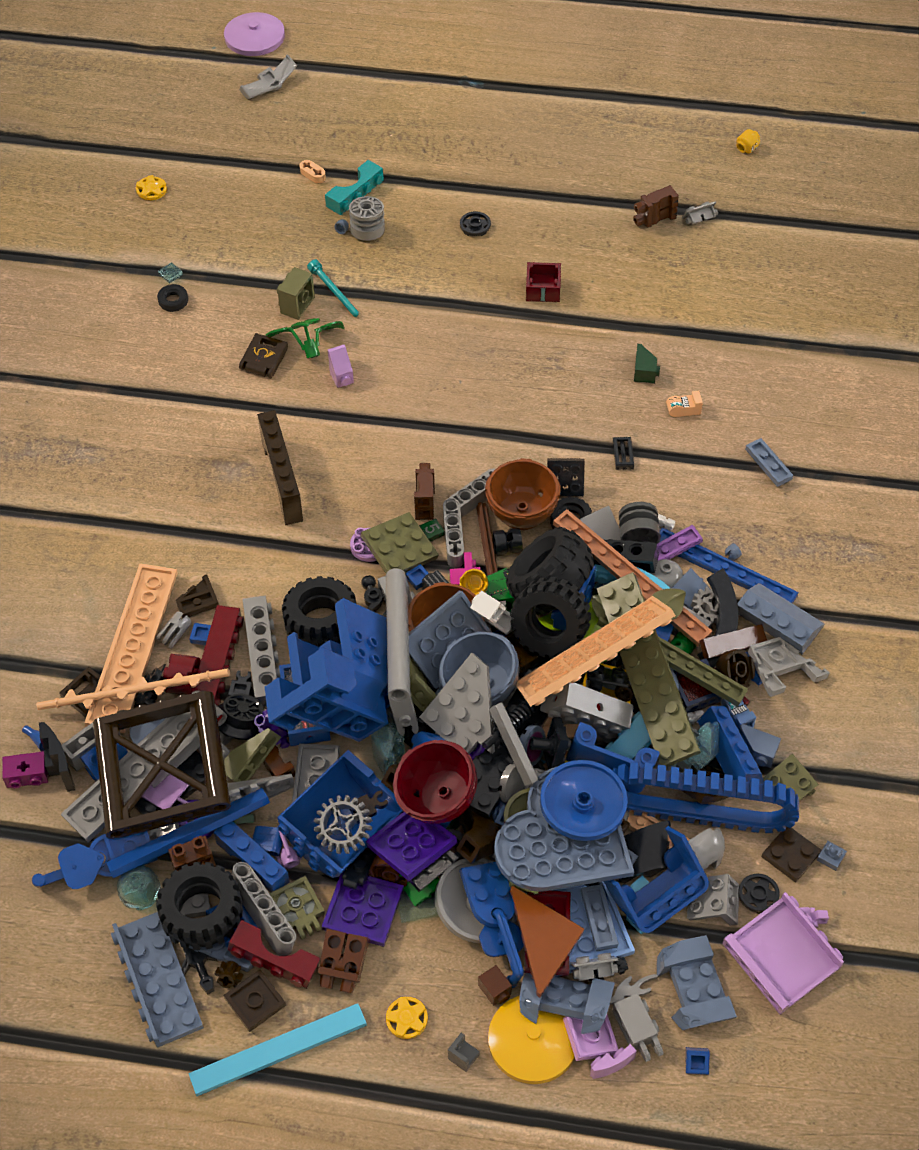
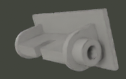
[682,201,718,225]
[570,953,618,981]

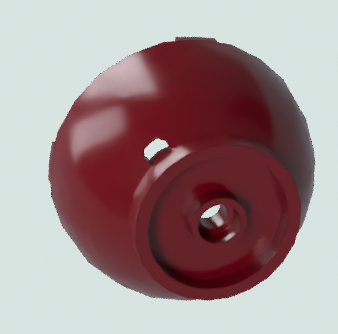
[393,740,478,824]

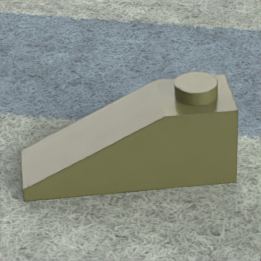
[224,728,281,782]

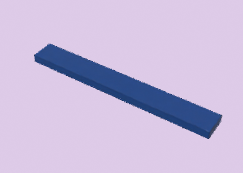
[660,528,799,604]
[106,788,270,878]

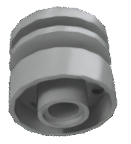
[349,196,385,241]

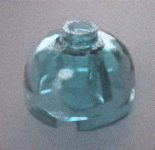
[117,866,161,910]

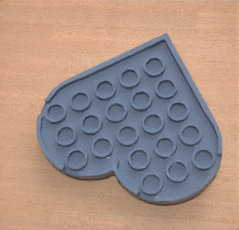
[494,767,634,891]

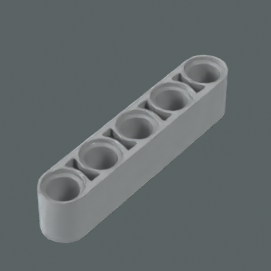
[231,862,296,956]

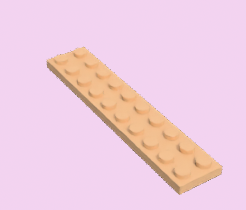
[84,564,178,733]

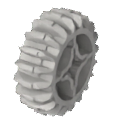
[314,795,372,854]

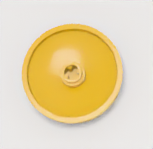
[488,995,575,1084]

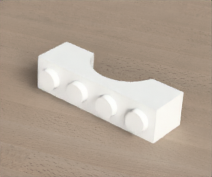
[470,591,515,635]

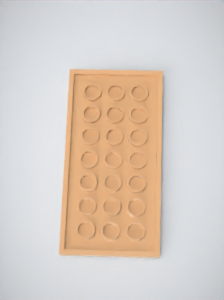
[516,596,676,707]

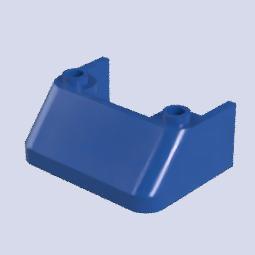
[603,826,709,933]

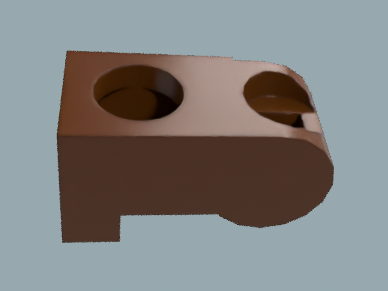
[263,745,295,777]

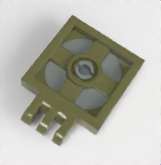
[269,876,325,940]

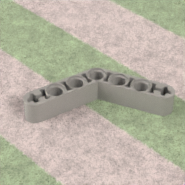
[443,469,495,568]

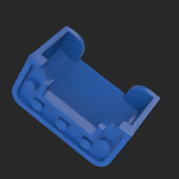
[565,722,660,794]

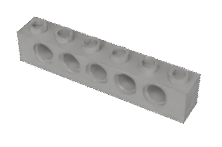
[243,595,281,707]

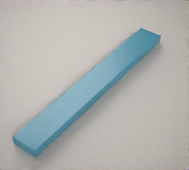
[188,1003,367,1096]

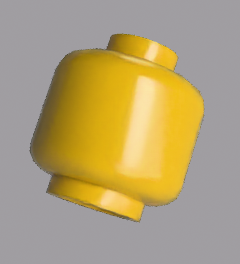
[736,129,760,154]

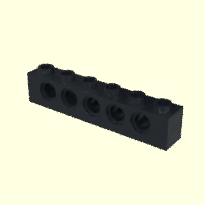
[594,539,659,573]

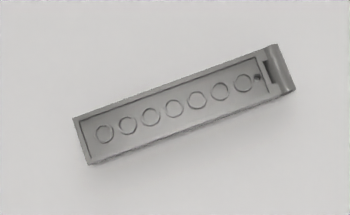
[61,690,227,842]

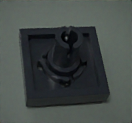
[547,458,585,496]
[529,716,570,769]

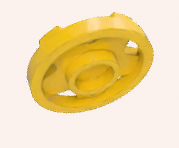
[136,175,167,200]
[386,997,428,1039]

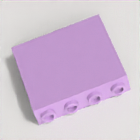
[723,892,844,1015]

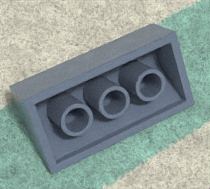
[737,583,825,655]

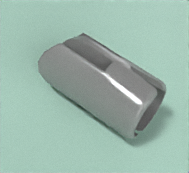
[156,612,192,649]

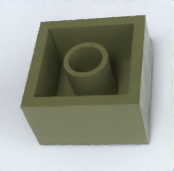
[277,267,315,320]

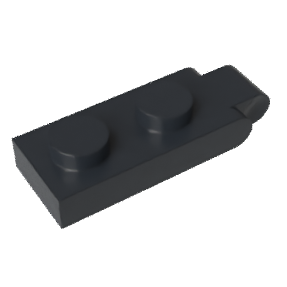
[342,847,376,890]

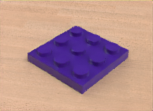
[366,812,457,881]
[322,870,404,947]

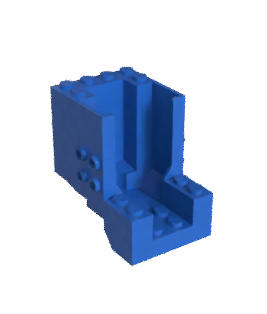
[265,598,390,742]

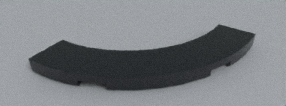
[697,568,738,668]

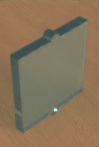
[397,890,438,923]

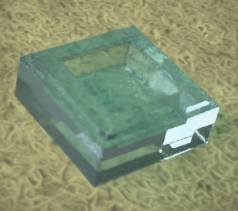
[158,262,183,284]

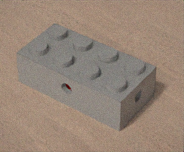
[540,682,633,736]

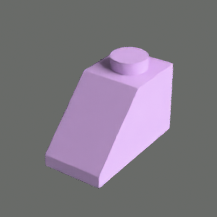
[328,345,354,388]

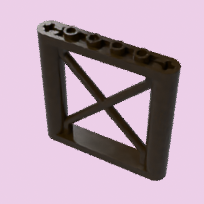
[93,691,231,839]

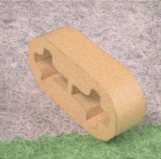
[300,160,326,184]

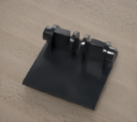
[133,664,166,709]
[587,664,628,692]

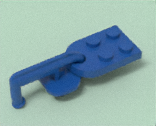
[32,831,157,889]
[459,862,524,988]

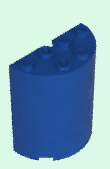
[278,750,403,878]

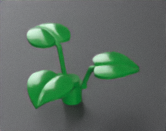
[265,318,345,359]

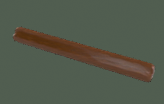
[476,502,498,576]

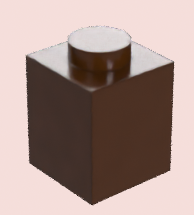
[478,965,512,1006]

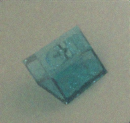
[687,721,719,770]
[371,722,405,776]

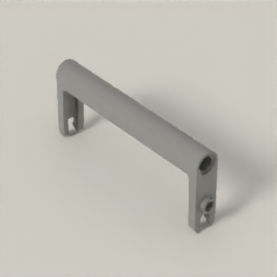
[386,568,418,736]

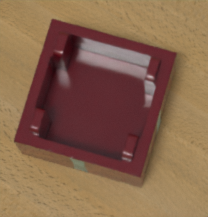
[526,262,561,302]

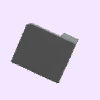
[448,1032,480,1072]

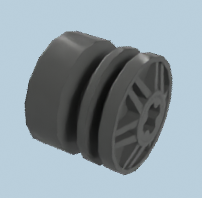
[618,502,661,543]

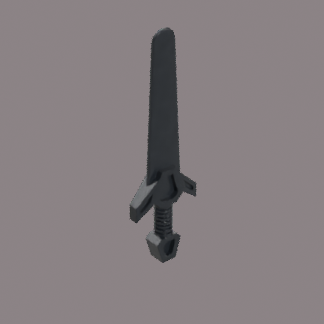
[181,947,218,995]

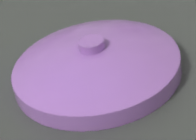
[224,12,285,56]

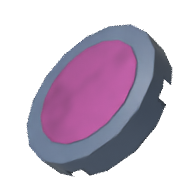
[519,725,546,766]

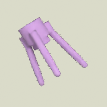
[275,825,302,869]

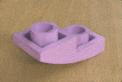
[590,1044,637,1079]

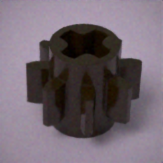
[214,961,244,988]

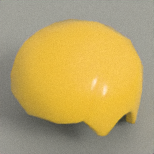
[459,569,488,595]

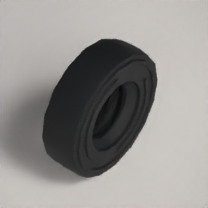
[157,284,188,312]

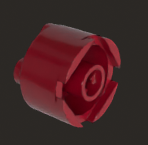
[163,653,201,695]

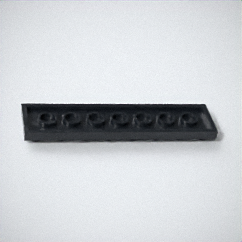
[468,669,549,818]

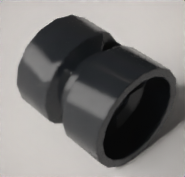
[493,528,523,555]

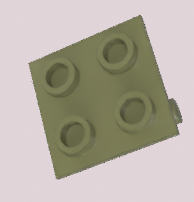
[763,754,819,801]

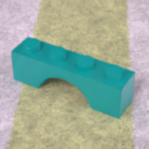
[325,160,384,215]

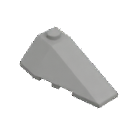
[228,774,294,802]

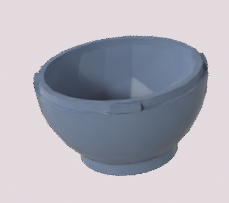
[439,632,520,707]

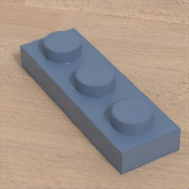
[745,438,793,487]
[581,884,618,951]

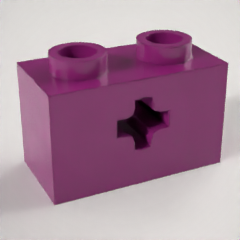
[2,751,48,789]

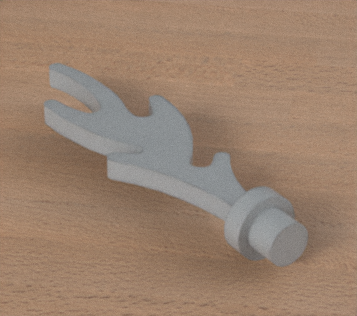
[610,974,658,1004]

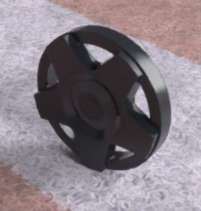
[460,211,491,236]
[739,873,780,913]

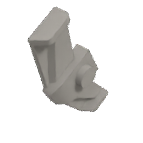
[239,54,297,99]

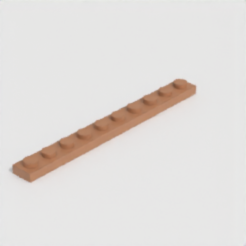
[553,509,712,647]

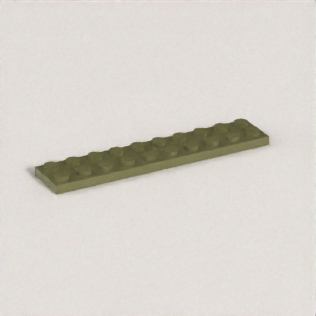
[597,572,701,768]

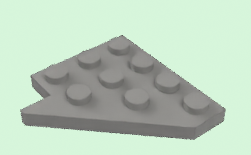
[420,653,495,754]

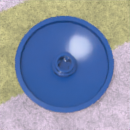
[540,760,628,841]

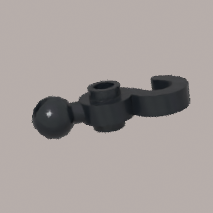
[361,575,387,617]

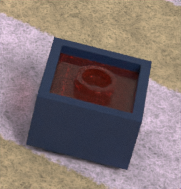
[673,658,722,713]

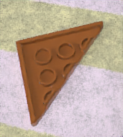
[510,886,585,998]

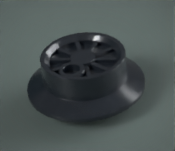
[218,694,264,740]

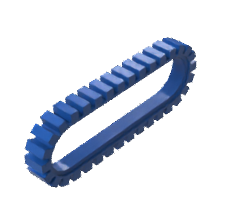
[612,762,799,833]

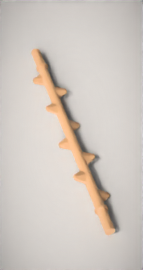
[36,669,230,710]

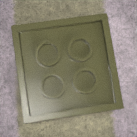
[360,512,439,573]

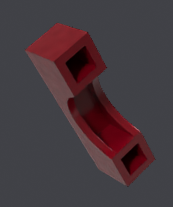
[228,920,321,989]

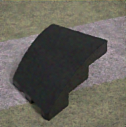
[39,722,75,792]
[619,820,671,884]

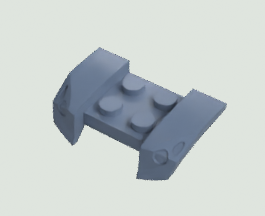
[657,935,737,1030]
[519,973,615,1034]

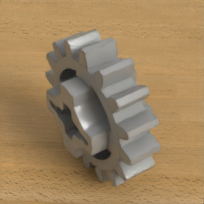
[691,586,719,626]

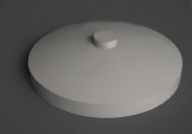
[435,858,517,943]

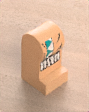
[666,391,703,417]

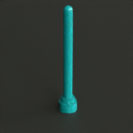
[307,259,359,317]

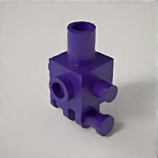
[254,710,290,749]

